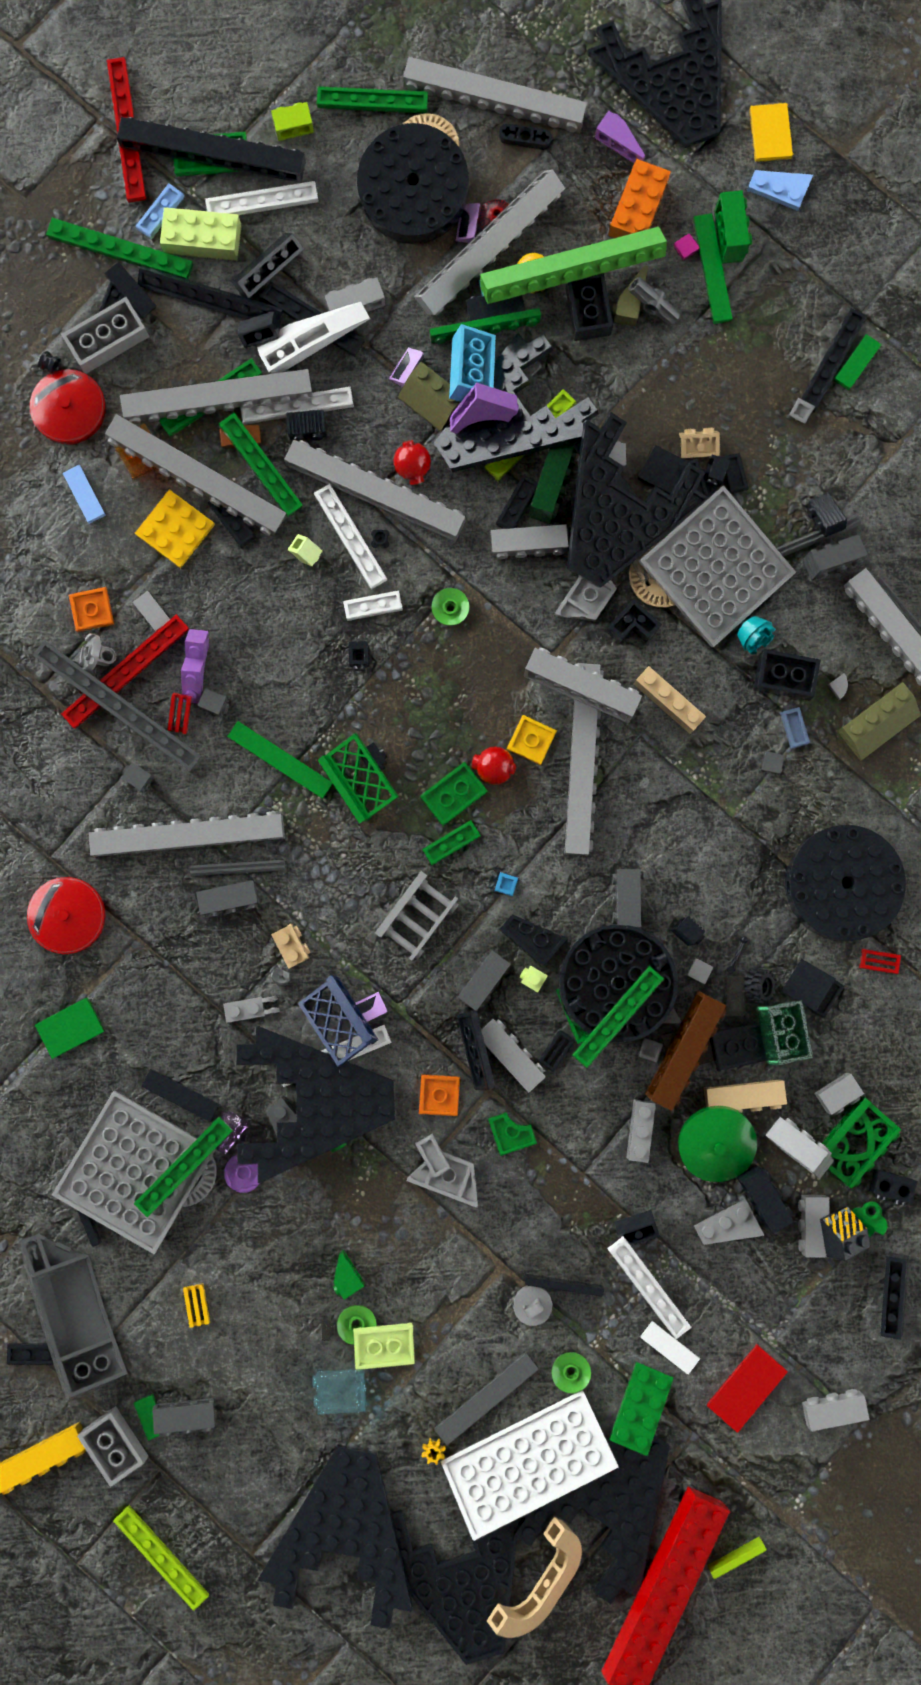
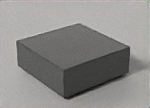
[761,751,784,774]

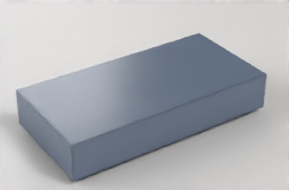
[780,707,810,749]

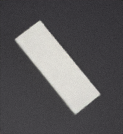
[343,591,403,621]
[640,1321,700,1375]

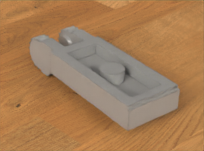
[223,996,280,1023]

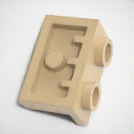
[679,428,720,458]
[271,924,311,969]

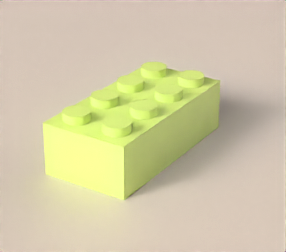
[160,207,241,261]

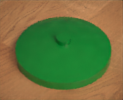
[678,1106,757,1182]

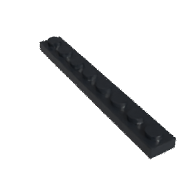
[138,266,283,327]

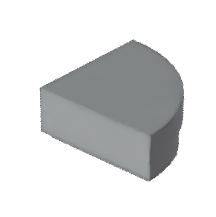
[828,674,848,700]

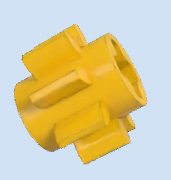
[422,1438,446,1465]

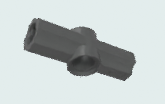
[629,277,680,326]

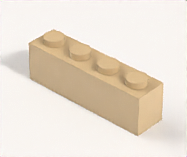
[634,666,706,734]
[704,1079,787,1113]

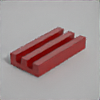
[167,693,192,734]
[859,949,901,974]

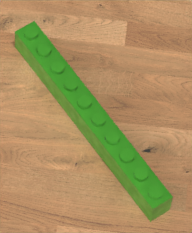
[480,227,667,304]

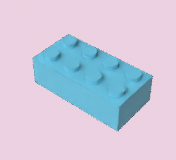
[449,324,496,402]

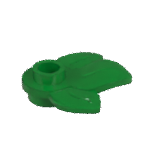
[852,1201,887,1237]

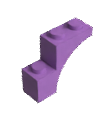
[181,629,209,703]

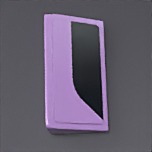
[456,203,480,243]
[389,348,424,387]
[349,992,387,1024]

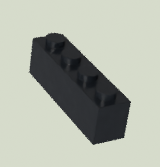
[231,233,304,298]
[880,1252,909,1340]

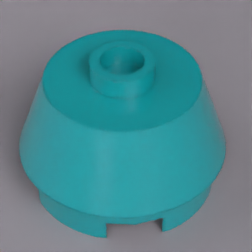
[737,616,776,655]

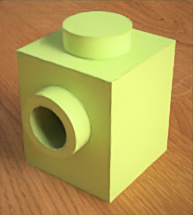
[288,534,322,566]
[520,966,547,992]

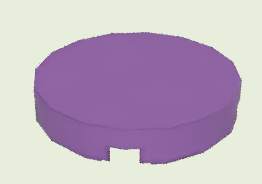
[224,1155,260,1193]

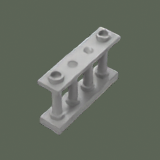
[375,871,459,961]

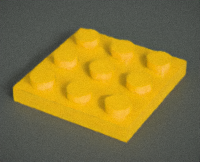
[135,489,215,569]

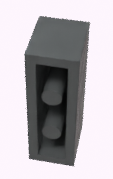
[612,869,641,928]
[196,880,260,918]
[457,950,511,1011]
[153,1398,216,1436]

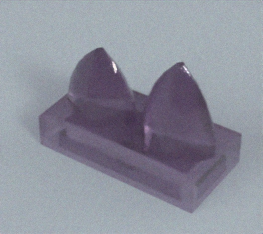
[215,1111,250,1154]

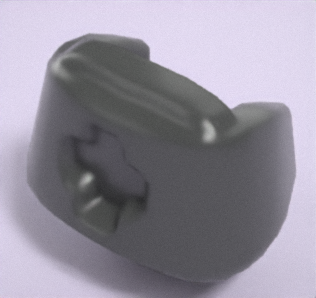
[270,968,291,986]

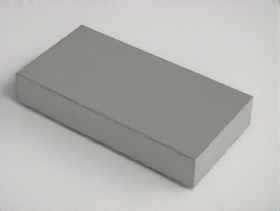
[133,591,170,631]
[415,1134,451,1178]

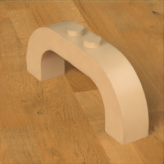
[487,1517,582,1638]

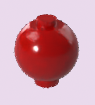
[393,440,431,485]
[472,746,516,785]

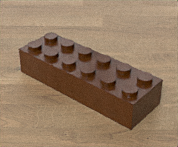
[645,991,726,1111]

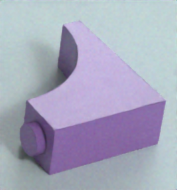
[450,382,519,434]

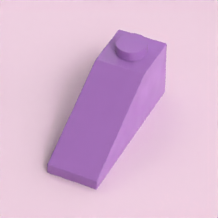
[595,111,645,163]

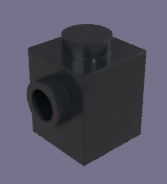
[361,742,388,774]

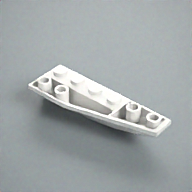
[256,301,370,374]

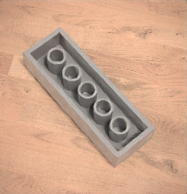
[524,648,642,723]

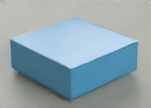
[495,872,518,896]

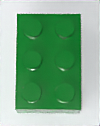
[714,190,752,264]

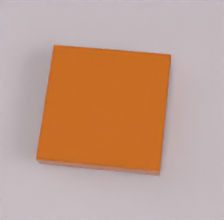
[69,587,115,632]
[419,1074,460,1116]

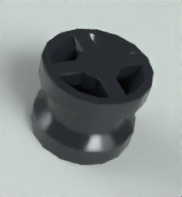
[38,351,61,374]

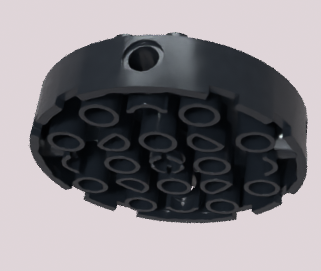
[357,123,469,244]
[785,825,906,941]
[559,924,678,1044]

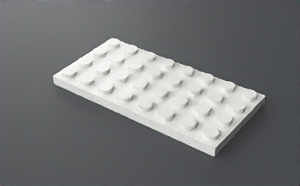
[440,1390,619,1541]

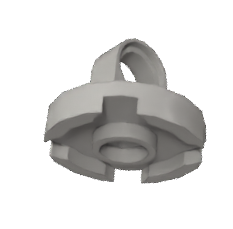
[80,633,116,672]
[513,1286,552,1326]

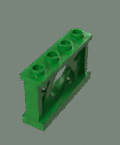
[822,1097,901,1189]

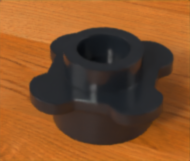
[371,530,390,548]

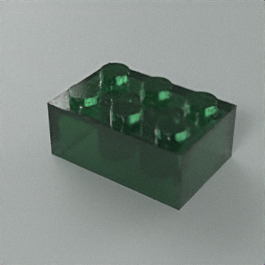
[756,1000,813,1065]

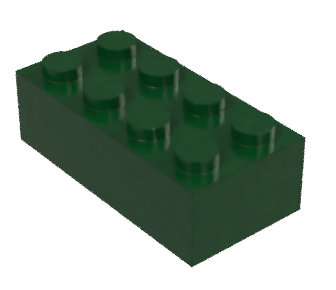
[529,442,577,524]

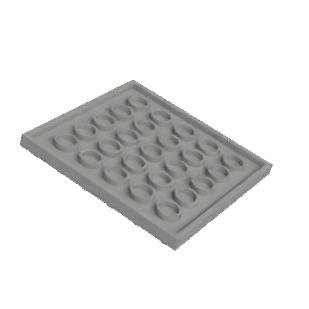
[638,485,796,647]
[52,1090,216,1254]

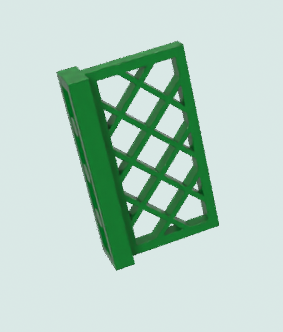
[318,733,399,824]

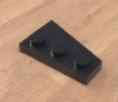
[499,914,568,968]

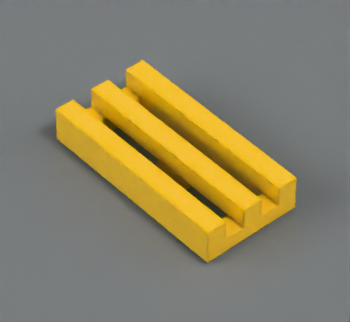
[183,1283,210,1328]

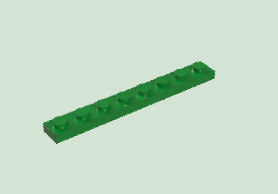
[46,218,194,280]

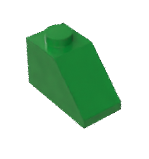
[333,1250,365,1300]

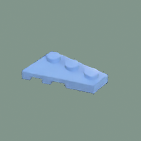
[747,170,813,211]

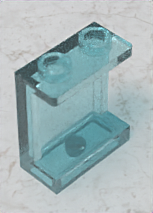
[313,1369,367,1415]

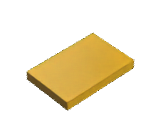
[749,103,793,162]

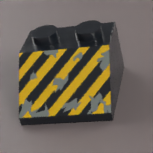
[820,1206,870,1261]

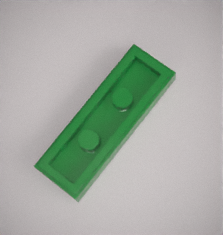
[834,334,882,391]
[422,820,481,866]

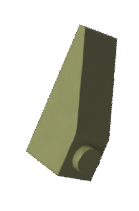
[612,265,648,327]

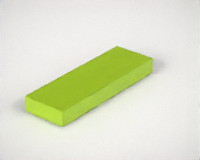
[708,1536,767,1579]

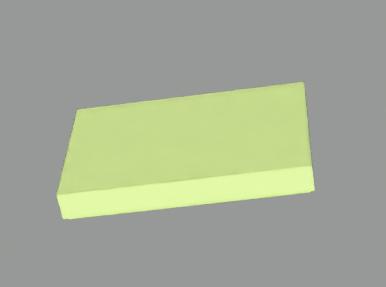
[353,1323,415,1370]

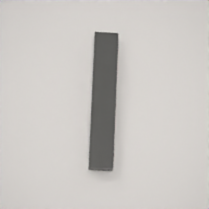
[434,1352,539,1445]

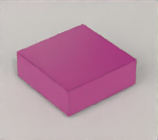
[673,233,700,261]

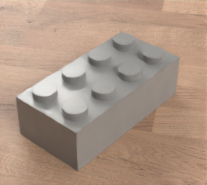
[61,297,149,374]

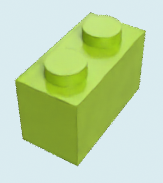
[271,102,314,141]

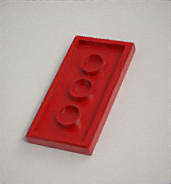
[706,1344,788,1433]

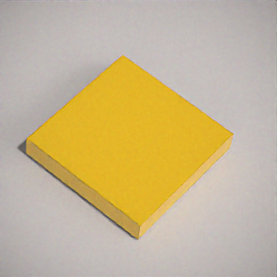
[506,715,557,766]

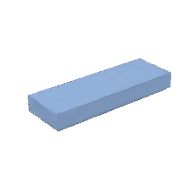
[136,183,184,240]
[63,465,106,524]

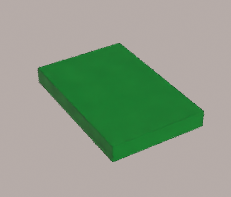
[420,762,488,826]
[35,997,105,1059]

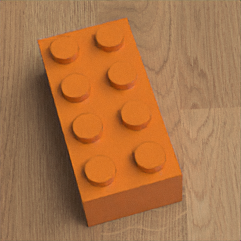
[608,159,671,238]

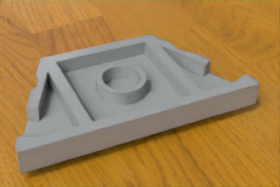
[554,576,617,621]
[407,1151,478,1208]

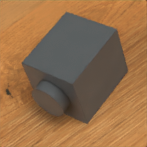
[197,688,230,717]
[121,763,154,793]

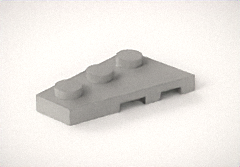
[694,1199,765,1245]

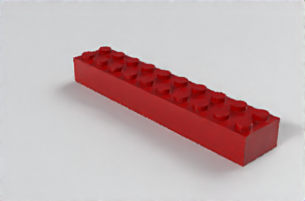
[601,1486,730,1685]

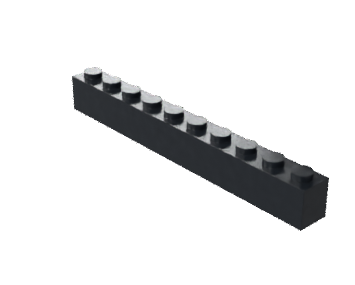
[117,117,306,183]

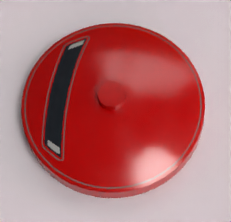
[30,369,106,444]
[27,877,106,954]

